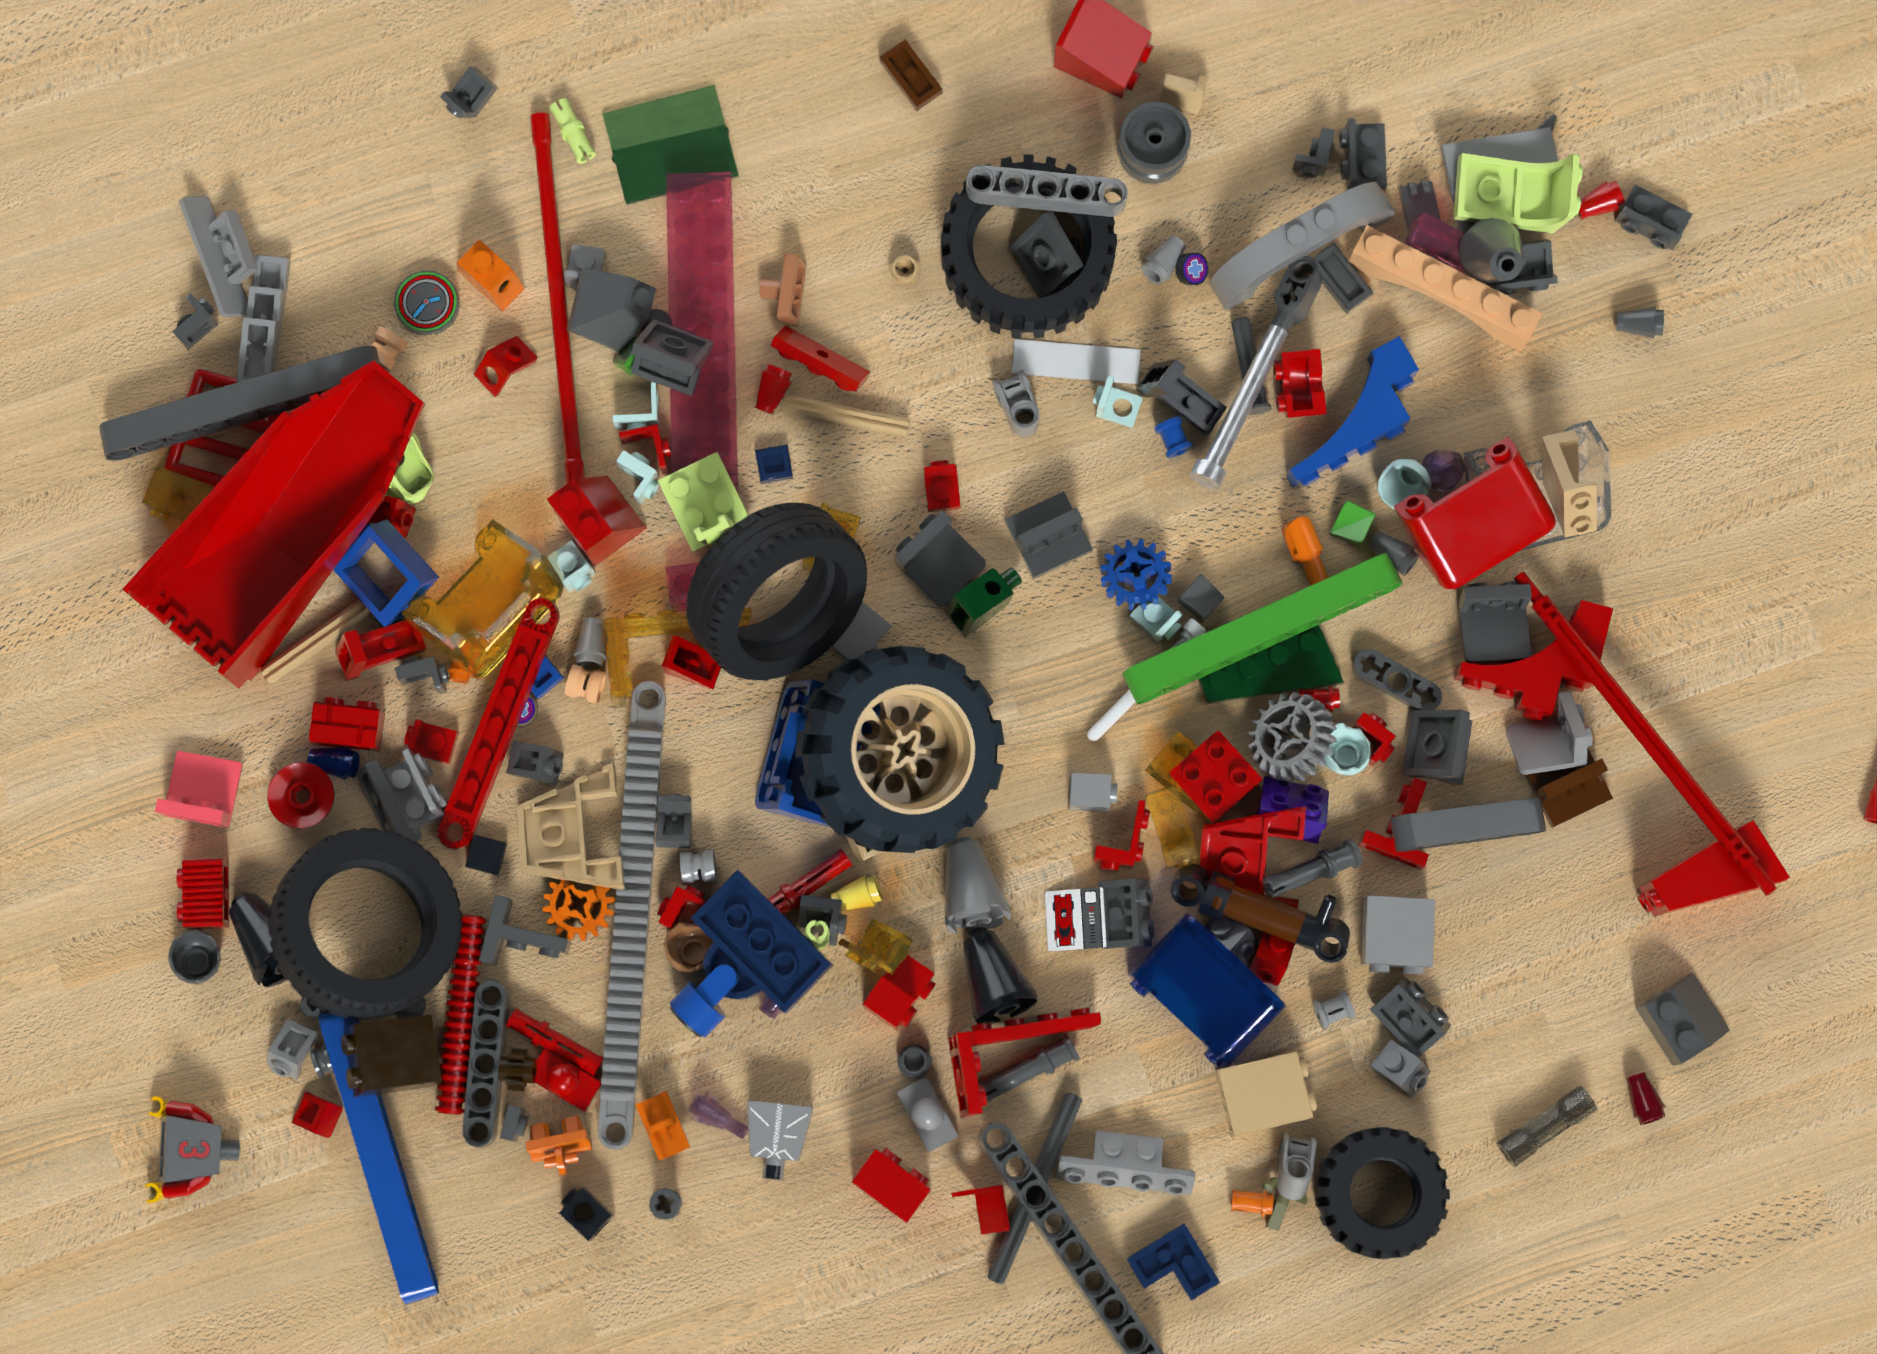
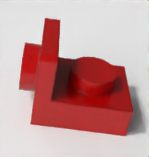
[924,460,961,512]
[367,496,416,538]
[404,719,459,765]

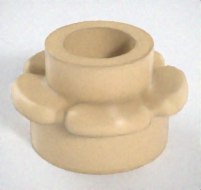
[889,255,921,286]

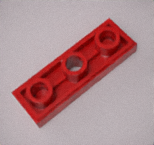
[770,325,870,392]

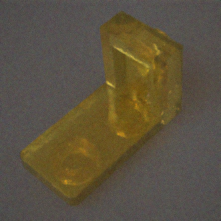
[1146,785,1199,868]

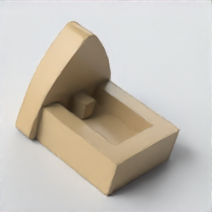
[1159,74,1209,115]

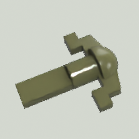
[1262,1177,1308,1231]

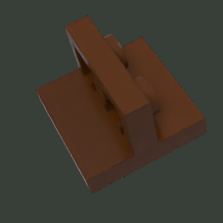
[1525,748,1613,828]

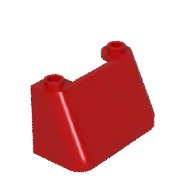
[1394,436,1556,590]

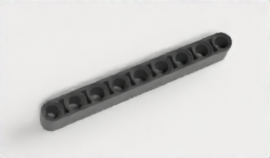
[99,346,380,461]
[978,1123,1163,1354]

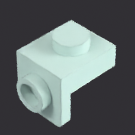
[616,450,660,504]

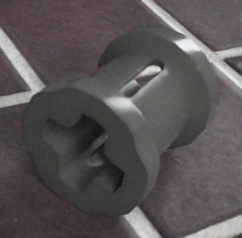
[649,1189,682,1220]

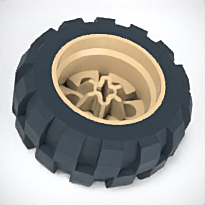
[796,646,1005,853]

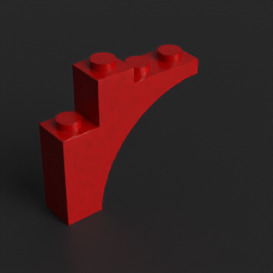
[1454,600,1614,721]

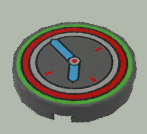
[394,270,460,336]

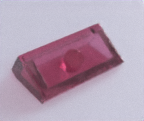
[1404,212,1464,272]

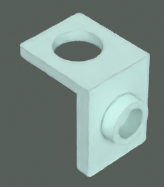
[1093,376,1143,428]
[613,382,660,430]

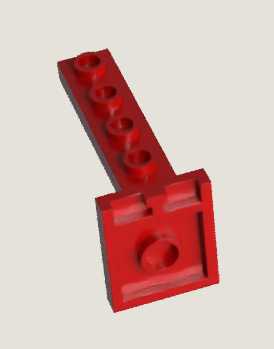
[948,1007,1101,1118]

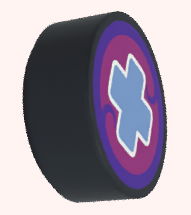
[1175,253,1209,285]

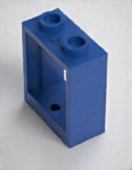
[334,520,439,627]

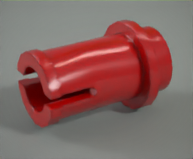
[1299,685,1340,712]

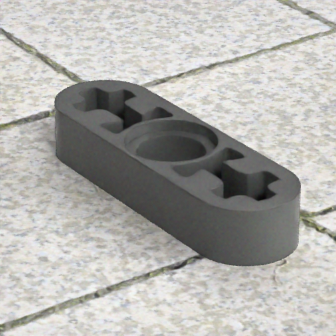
[1352,649,1442,710]

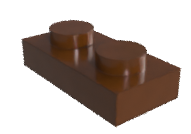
[879,39,943,111]

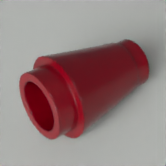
[1626,1072,1666,1125]

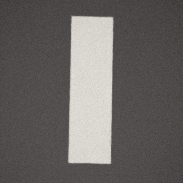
[1012,339,1141,384]

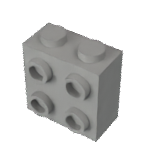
[1361,895,1435,975]

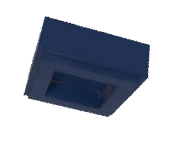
[755,445,793,484]

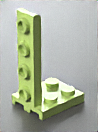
[658,452,748,552]

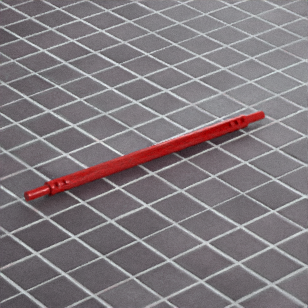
[1514,571,1778,897]

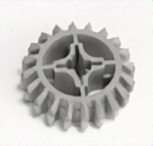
[1248,692,1337,783]

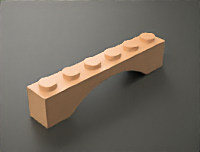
[1349,225,1543,351]

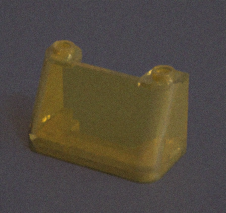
[402,519,564,679]

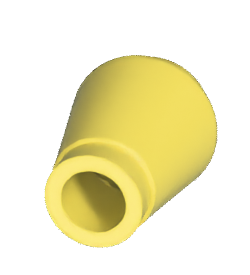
[831,875,883,911]

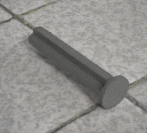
[1231,317,1271,415]

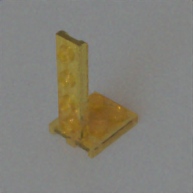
[604,607,752,708]

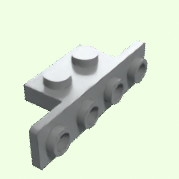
[179,196,258,317]
[1057,1131,1195,1195]

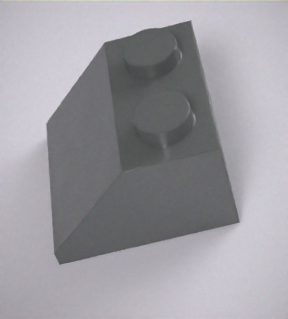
[1636,973,1730,1066]

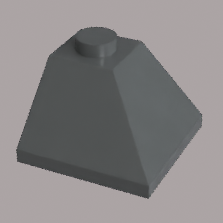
[567,268,656,352]

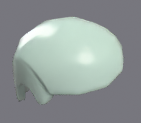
[1377,459,1431,509]
[1323,723,1372,775]

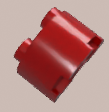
[1273,349,1327,418]

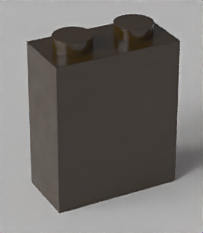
[341,1014,442,1097]

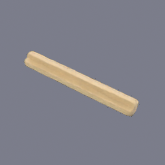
[782,395,910,437]
[260,599,372,684]

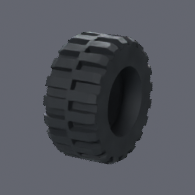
[1314,1127,1450,1259]

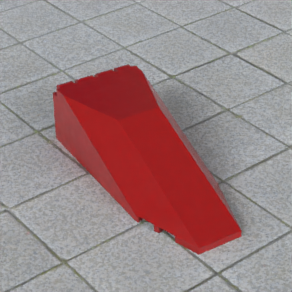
[122,360,425,689]

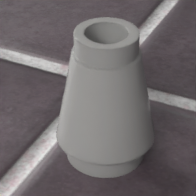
[1141,236,1186,284]
[573,618,607,669]

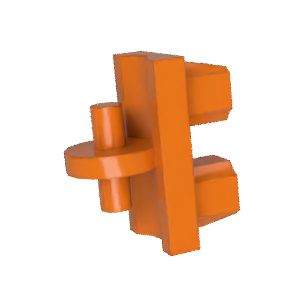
[635,1091,691,1161]
[525,1116,592,1175]

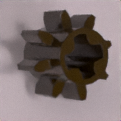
[498,1048,537,1091]

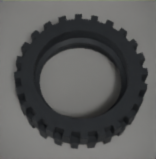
[941,154,1117,339]

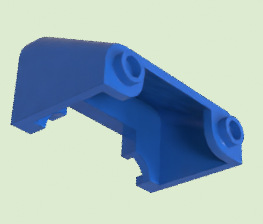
[755,679,881,828]

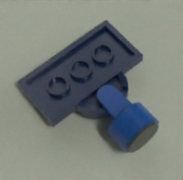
[670,870,834,1038]

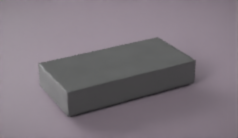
[1313,243,1374,314]

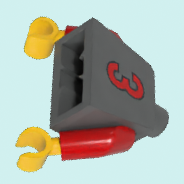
[144,1096,240,1203]

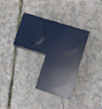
[1126,1223,1220,1301]

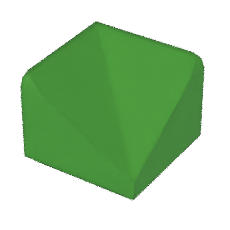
[1329,501,1376,548]

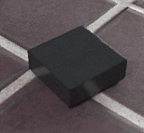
[465,835,508,876]

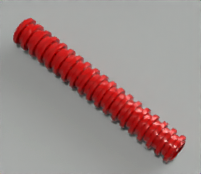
[434,914,486,1115]

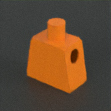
[457,240,525,312]

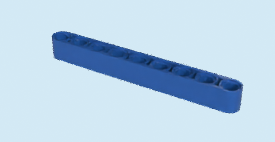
[318,1012,439,1305]

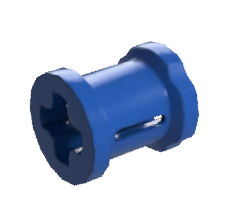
[1154,416,1194,459]

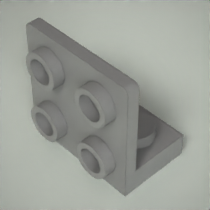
[383,748,447,829]

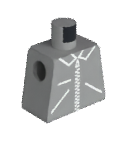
[747,1100,813,1180]

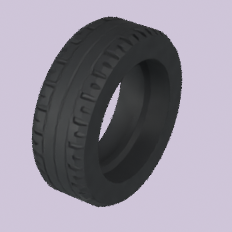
[686,503,867,680]
[268,828,463,1019]

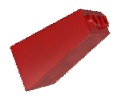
[1636,820,1790,917]

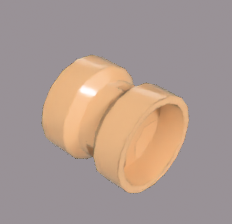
[369,326,408,372]
[565,664,606,704]

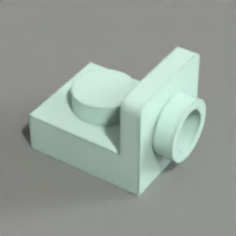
[545,540,595,593]
[1129,597,1183,643]

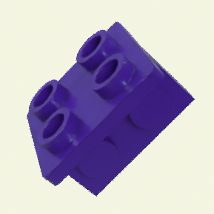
[1256,776,1329,844]

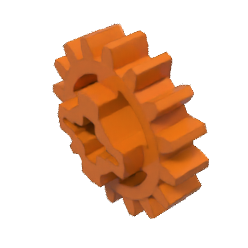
[542,879,616,942]

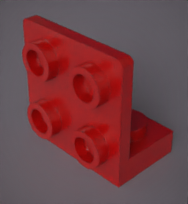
[1169,731,1263,824]

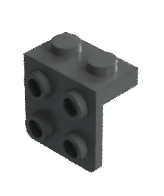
[895,510,986,607]
[1458,581,1532,663]

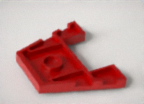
[1200,807,1307,909]

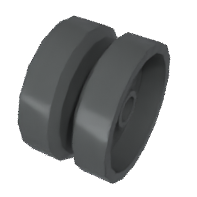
[1117,101,1191,184]

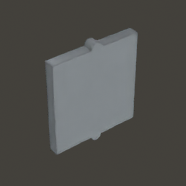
[832,602,891,659]

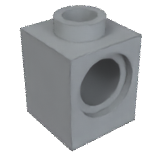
[1069,773,1117,812]

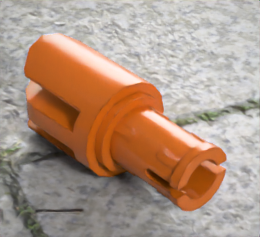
[1282,516,1329,585]

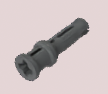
[1263,839,1362,898]
[979,1032,1080,1102]

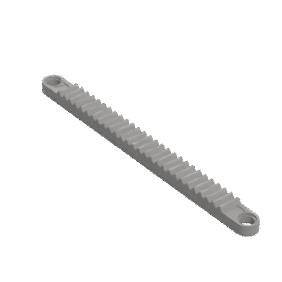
[598,681,666,1150]

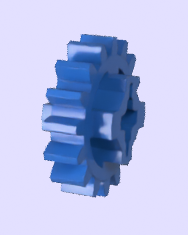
[1100,539,1172,610]

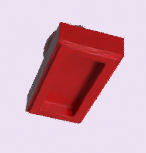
[535,1049,601,1112]

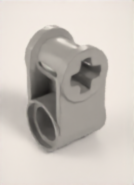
[992,370,1039,437]
[1277,1132,1317,1200]

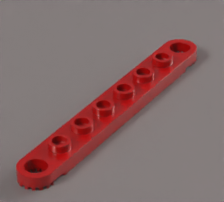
[437,598,560,849]

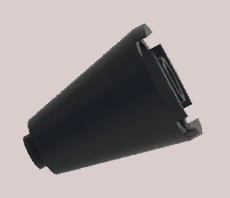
[229,893,286,987]
[963,927,1038,1024]

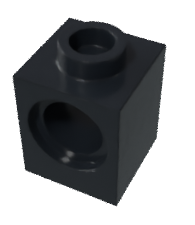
[559,1187,615,1241]

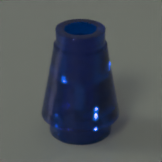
[307,747,360,780]

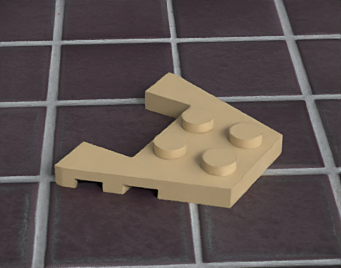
[516,764,625,890]

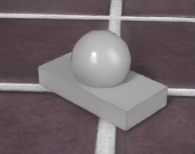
[897,1076,958,1152]

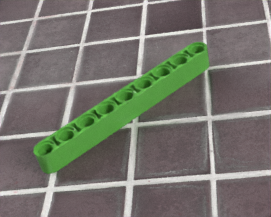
[1122,553,1403,705]

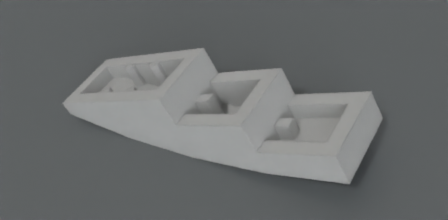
[237,255,291,383]

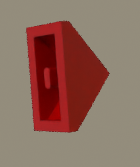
[662,635,721,690]

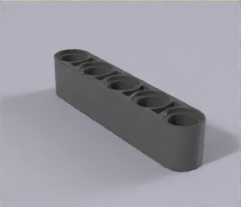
[1390,798,1546,852]
[463,980,510,1148]

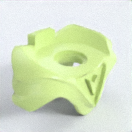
[385,433,434,504]

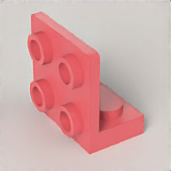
[155,751,243,828]

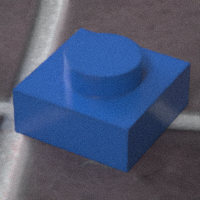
[531,654,565,699]

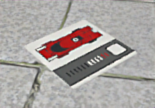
[1045,887,1106,951]

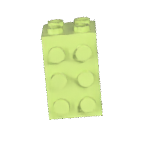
[1453,153,1583,234]

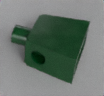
[945,567,1022,638]

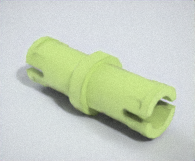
[550,98,596,164]
[805,920,830,950]

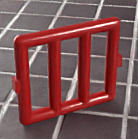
[164,369,280,490]

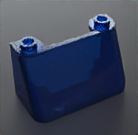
[1128,913,1286,1068]

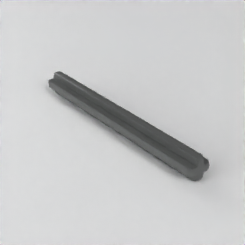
[987,1093,1082,1284]

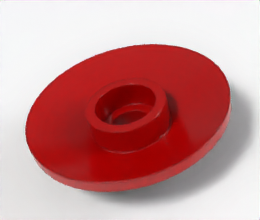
[267,762,335,829]

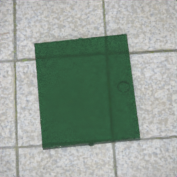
[602,85,739,205]

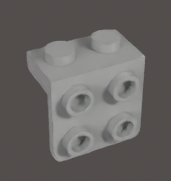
[1506,691,1592,775]

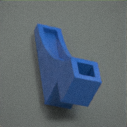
[1286,336,1419,487]

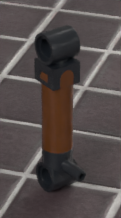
[1171,863,1350,963]

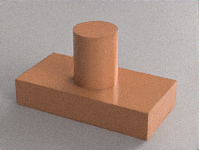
[759,254,807,327]

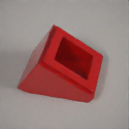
[291,1091,343,1138]

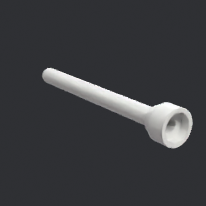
[1087,618,1207,741]

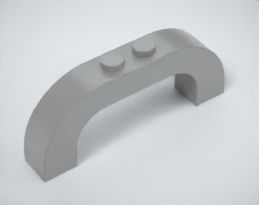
[1210,182,1395,311]

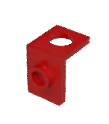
[474,336,538,397]
[619,424,672,475]
[951,1185,1010,1235]

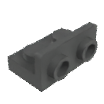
[1339,118,1387,190]
[1615,185,1692,251]
[1098,878,1155,949]
[1370,976,1451,1058]

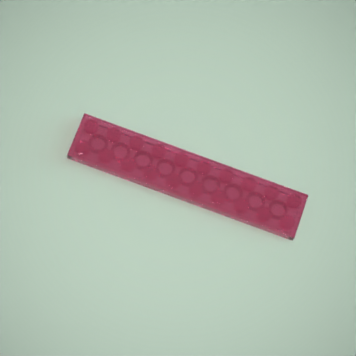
[666,172,739,493]

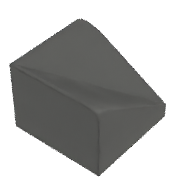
[1178,573,1225,623]

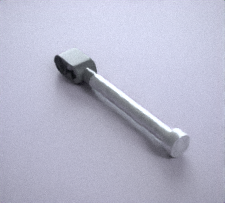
[1190,256,1322,490]

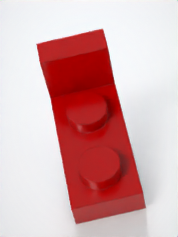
[335,618,427,682]
[1358,778,1430,870]

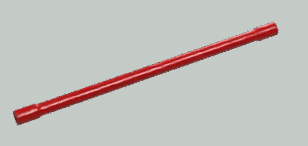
[530,112,585,484]

